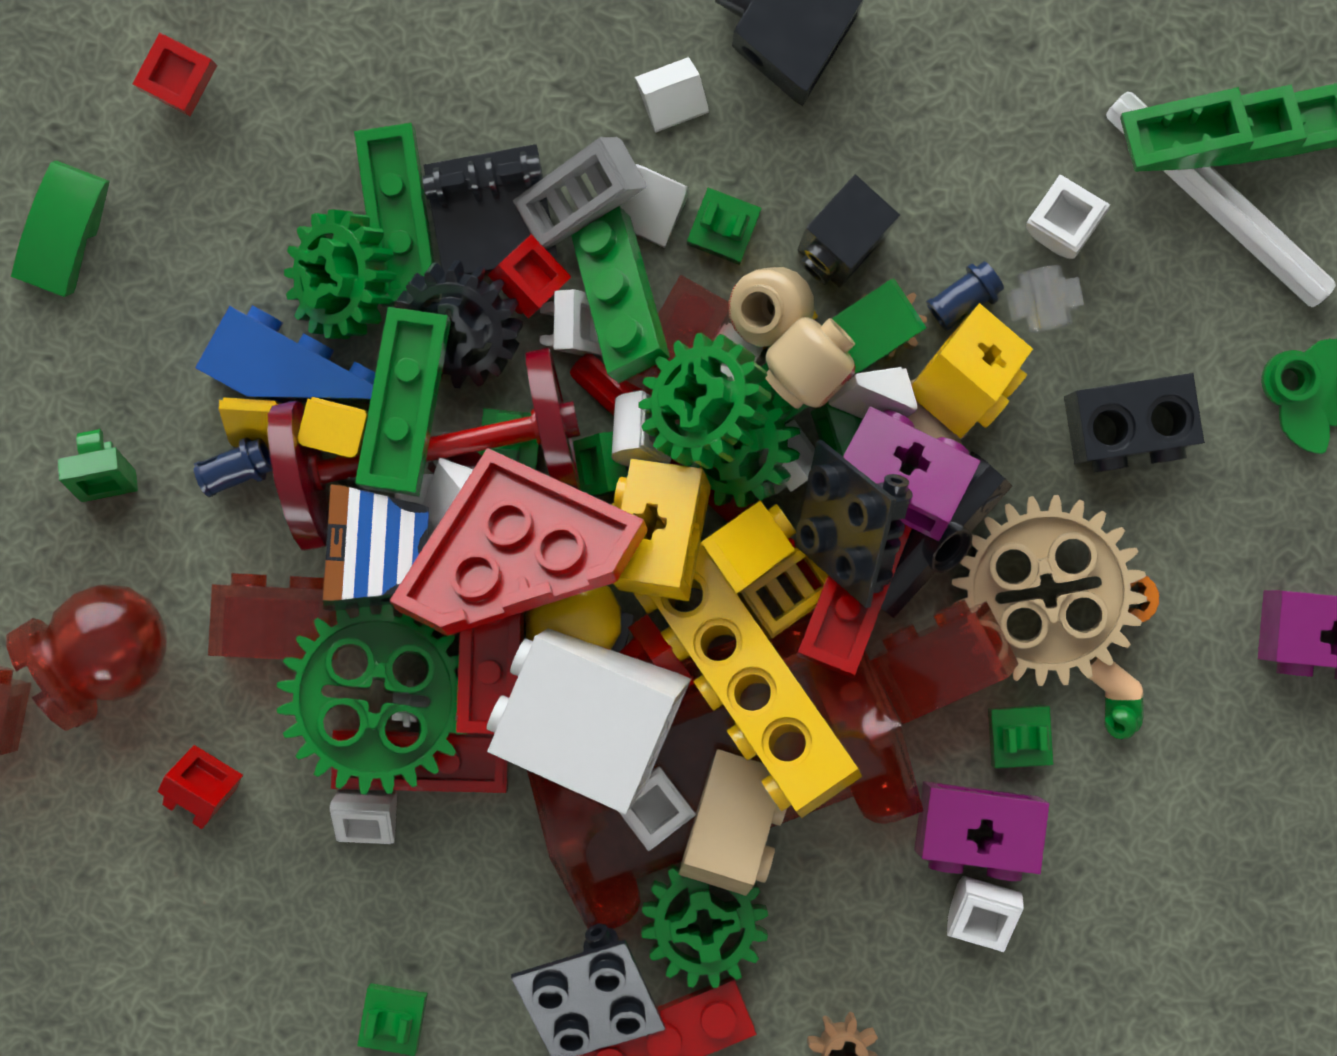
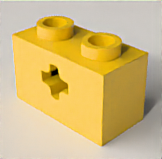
[911,303,1033,439]
[613,459,711,601]

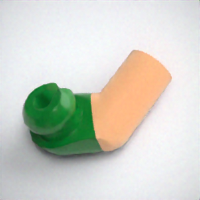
[1089,656,1144,740]

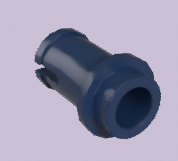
[926,261,1004,332]
[193,437,273,497]

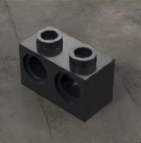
[797,174,900,288]
[1064,373,1205,473]

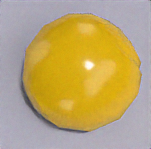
[525,585,622,650]

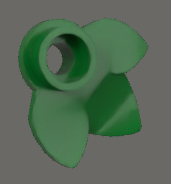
[1261,338,1337,454]

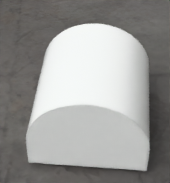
[1026,175,1110,259]
[612,391,671,466]
[618,766,696,851]
[947,876,1024,952]

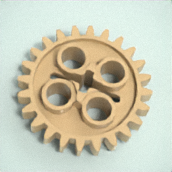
[952,495,1147,686]

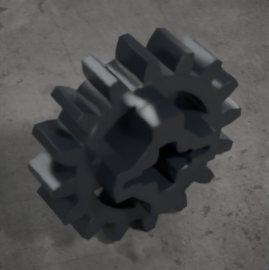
[394,260,523,388]

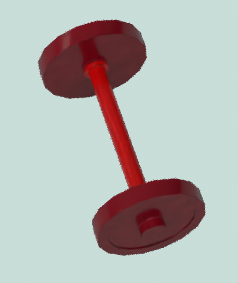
[268,348,581,551]

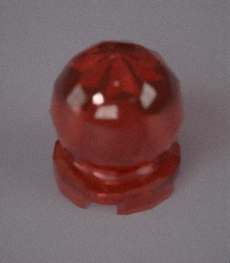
[6,585,167,731]

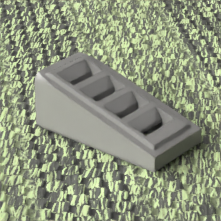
[513,137,646,250]

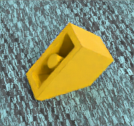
[701,500,797,593]

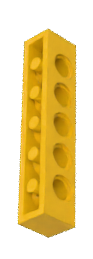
[611,503,862,818]

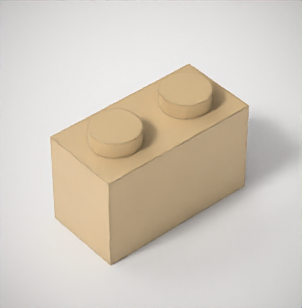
[678,749,787,896]

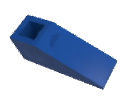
[195,305,375,404]

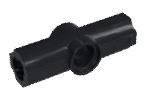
[881,451,1012,618]

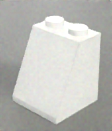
[487,629,691,814]

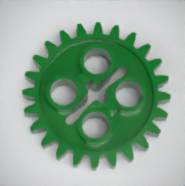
[276,604,467,795]

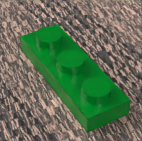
[354,123,440,307]
[571,206,670,383]
[355,307,451,497]

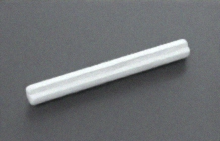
[1106,92,1336,307]

